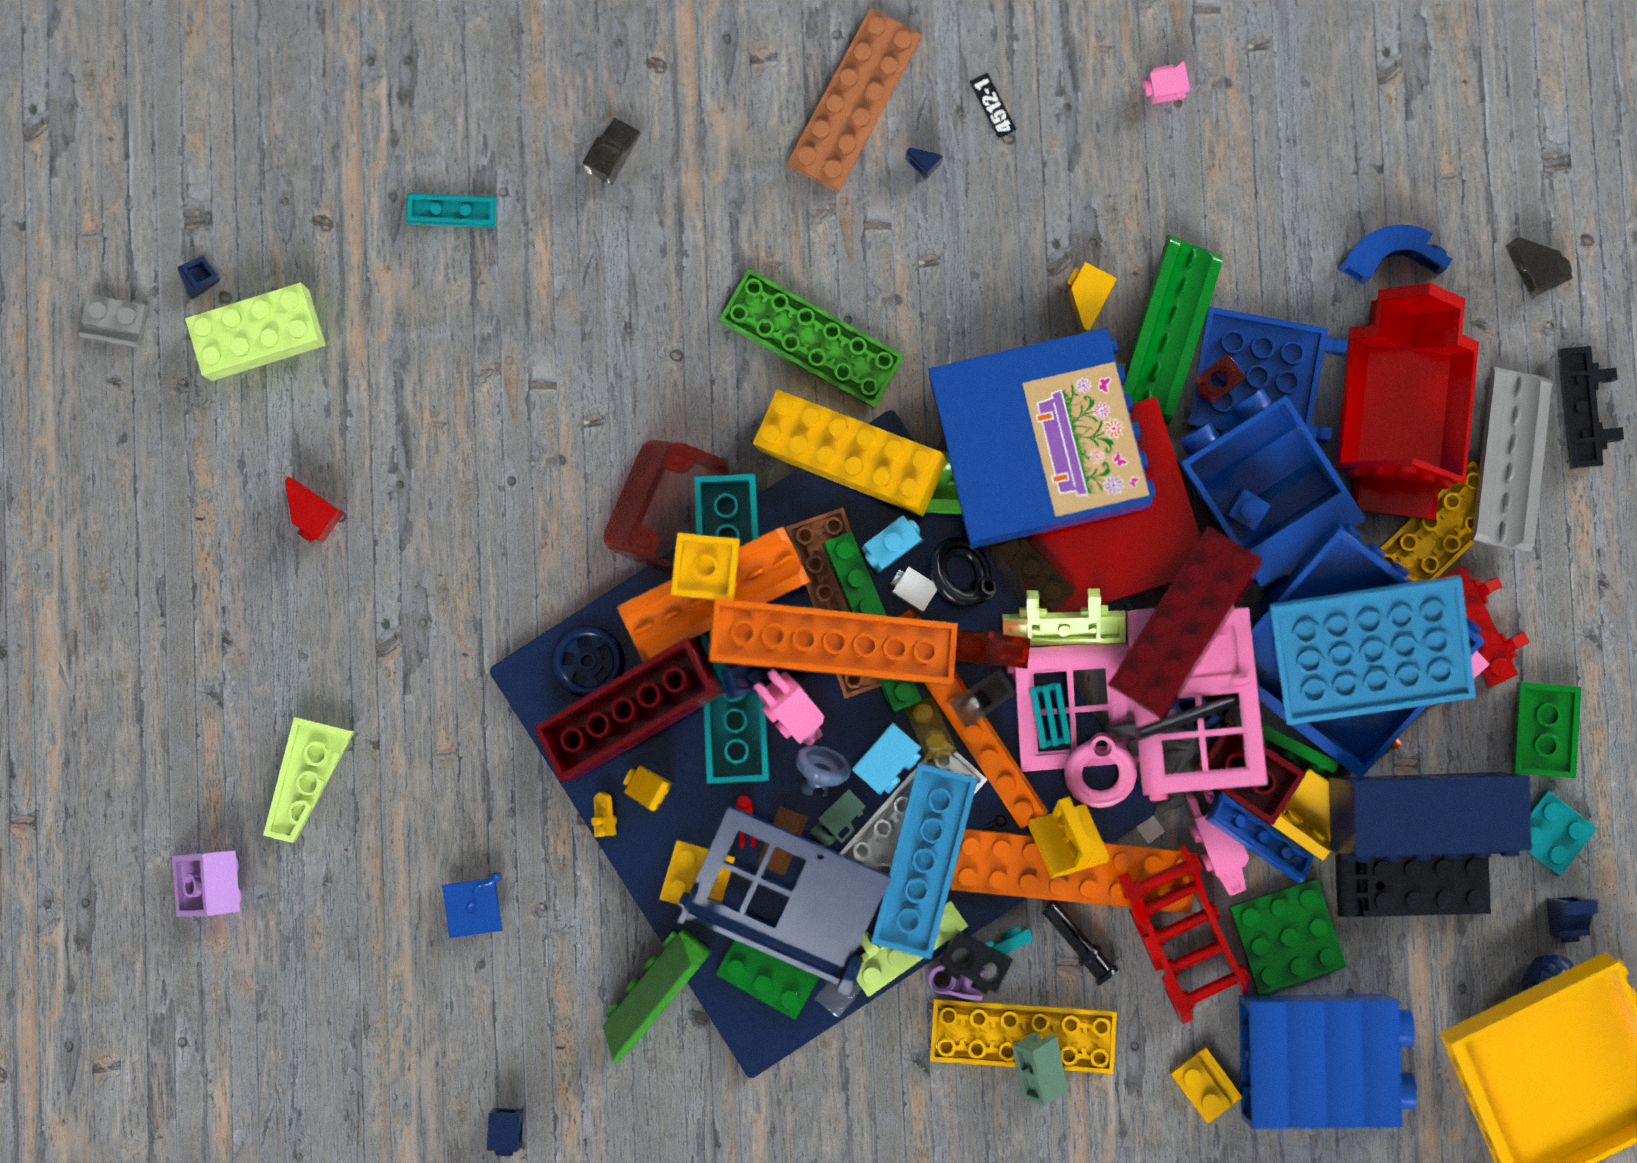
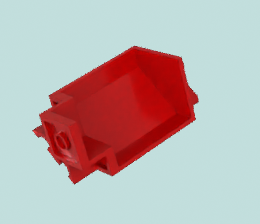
[1335,283,1479,520]

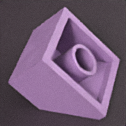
[172,850,241,917]

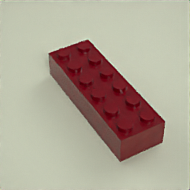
[1108,526,1263,719]
[533,637,726,782]

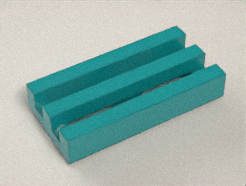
[1029,682,1071,749]

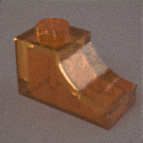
[756,806,808,876]

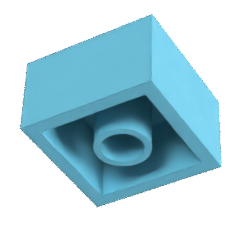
[852,723,921,794]

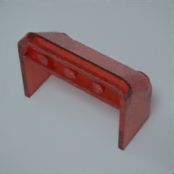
[603,440,730,576]

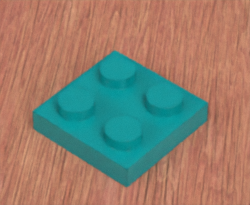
[1526,790,1597,876]

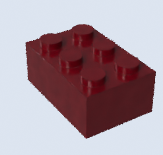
[1191,723,1306,825]

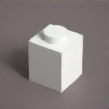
[890,567,937,613]

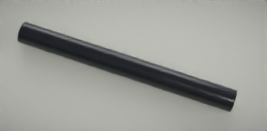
[1134,693,1240,740]

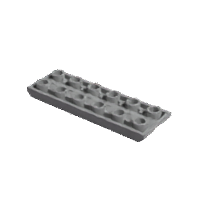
[1471,366,1552,553]

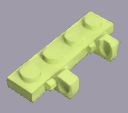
[1002,588,1126,647]
[856,900,968,997]

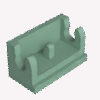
[1012,1032,1068,1106]

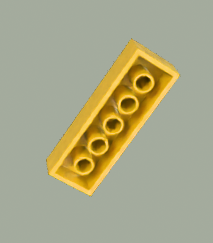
[753,389,947,517]

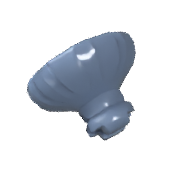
[796,745,852,798]

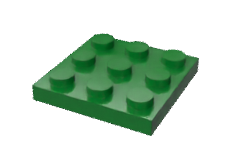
[1228,878,1347,995]

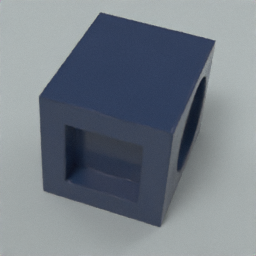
[487,1108,524,1156]

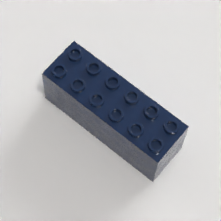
[1329,772,1532,862]

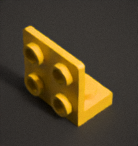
[1272,769,1331,861]

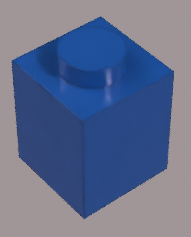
[1224,488,1271,531]

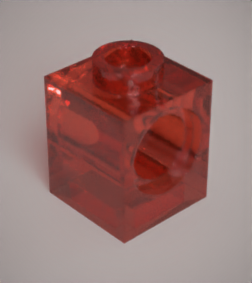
[1194,354,1246,404]

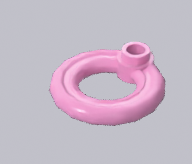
[1064,732,1137,808]

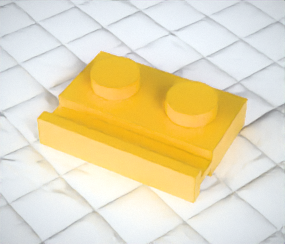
[1169,1046,1243,1124]

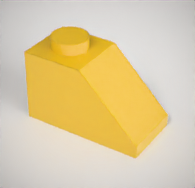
[1067,262,1117,333]
[623,765,673,812]

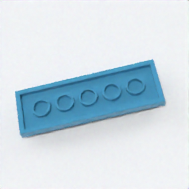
[871,763,978,959]

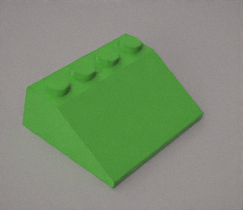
[602,928,713,1064]

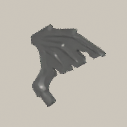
[1106,721,1200,815]

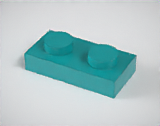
[981,925,1034,967]

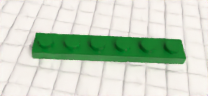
[822,531,922,713]

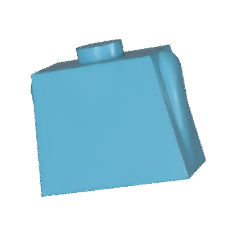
[860,515,924,576]

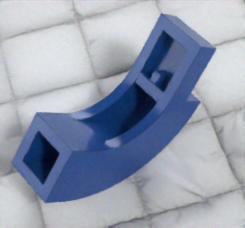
[1338,225,1452,284]

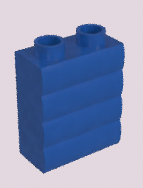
[1177,388,1367,586]
[1239,994,1417,1129]

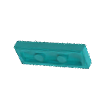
[405,193,498,229]

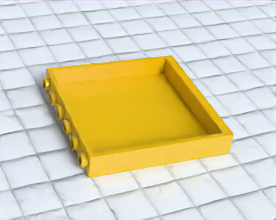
[1439,952,1637,1163]

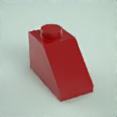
[285,476,344,543]

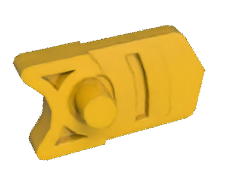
[591,792,617,837]

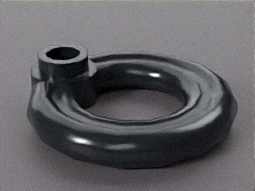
[930,537,997,607]

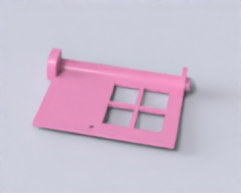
[1125,607,1268,801]
[1005,640,1193,772]

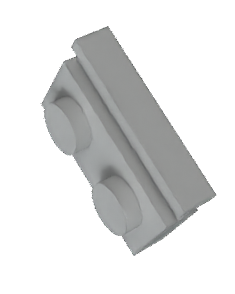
[78,294,149,349]

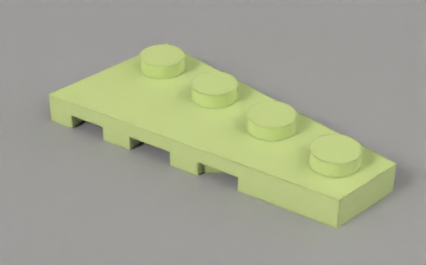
[263,717,355,843]

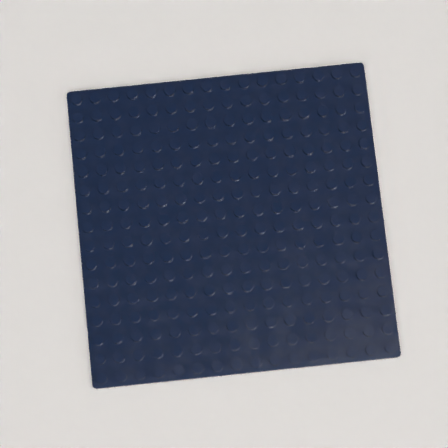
[490,410,1156,1078]

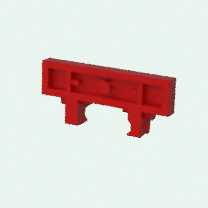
[1437,565,1530,687]

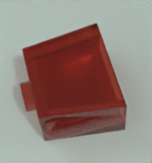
[955,630,1031,669]

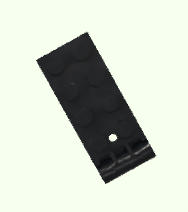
[1335,854,1491,917]

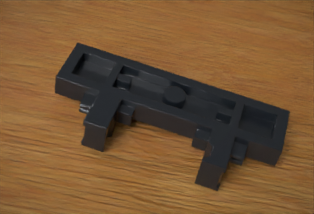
[1557,346,1624,469]

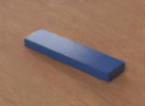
[1205,792,1314,883]

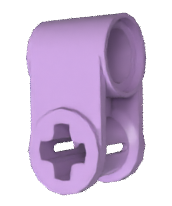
[926,963,987,1000]

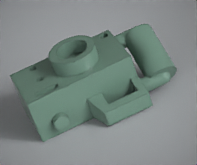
[811,789,866,847]

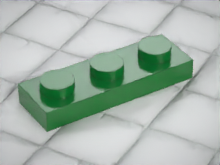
[1261,723,1339,776]

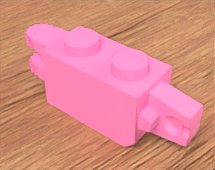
[753,669,824,746]
[1185,789,1249,896]

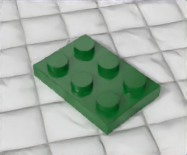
[1511,682,1581,778]
[715,940,819,1020]

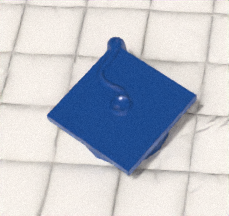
[442,872,503,938]

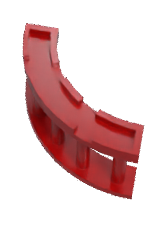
[1117,845,1251,1025]

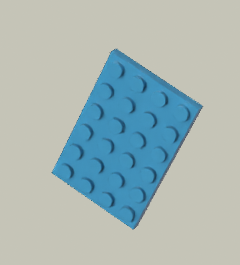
[1269,575,1476,725]

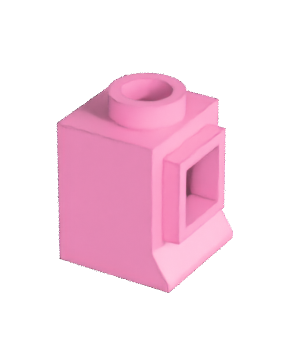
[1142,61,1190,105]

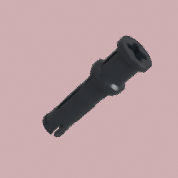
[1041,900,1119,986]

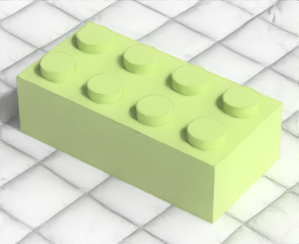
[185,282,326,381]

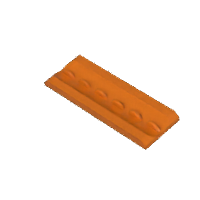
[617,527,810,662]

